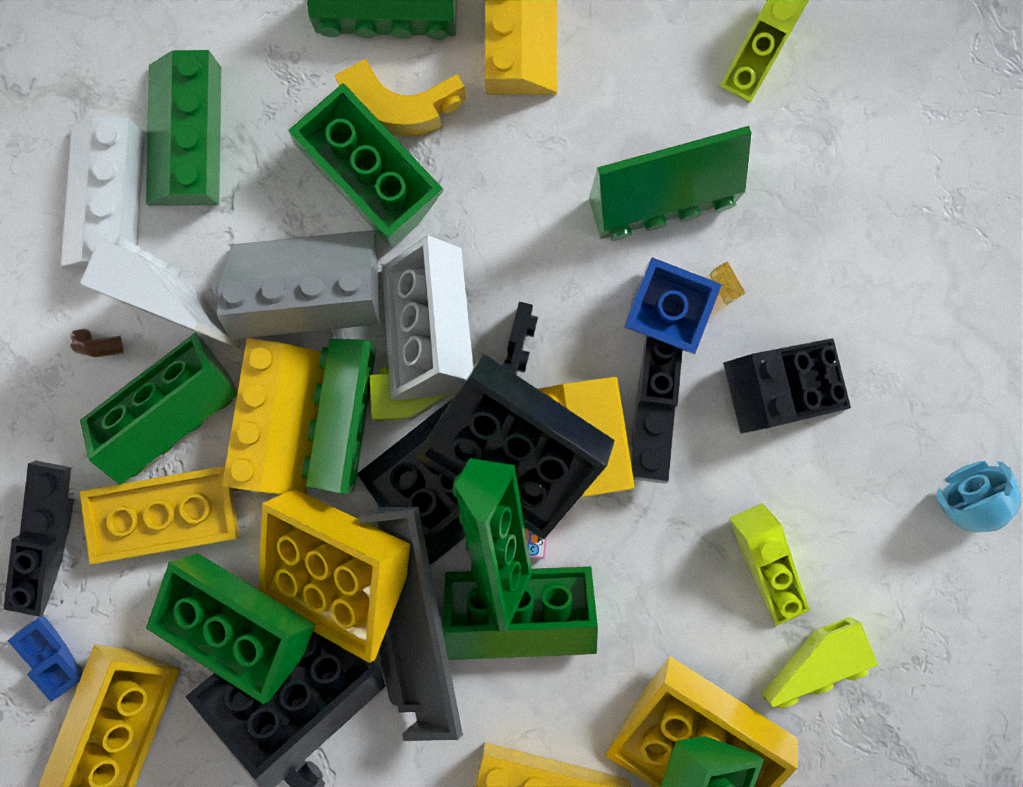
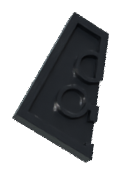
[502,302,538,375]

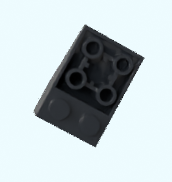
[723,338,851,434]

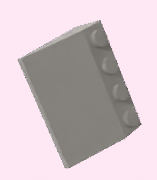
[217,230,379,340]

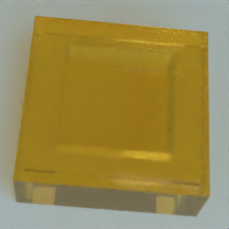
[709,261,745,305]

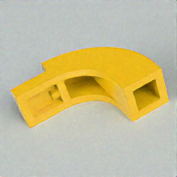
[334,58,466,136]

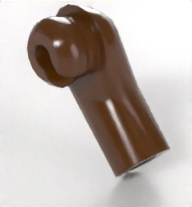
[70,329,124,358]

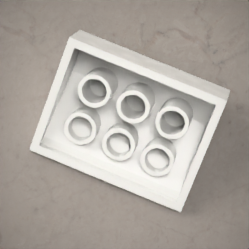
[80,238,242,349]

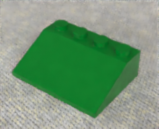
[589,126,752,241]

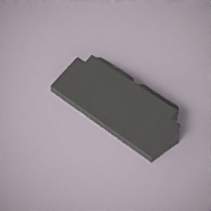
[359,507,463,741]

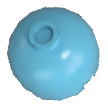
[937,461,1022,533]

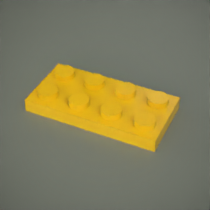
[79,466,240,564]

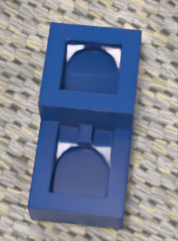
[7,615,82,702]

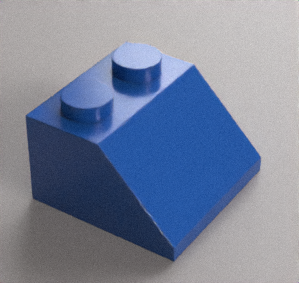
[624,257,722,354]

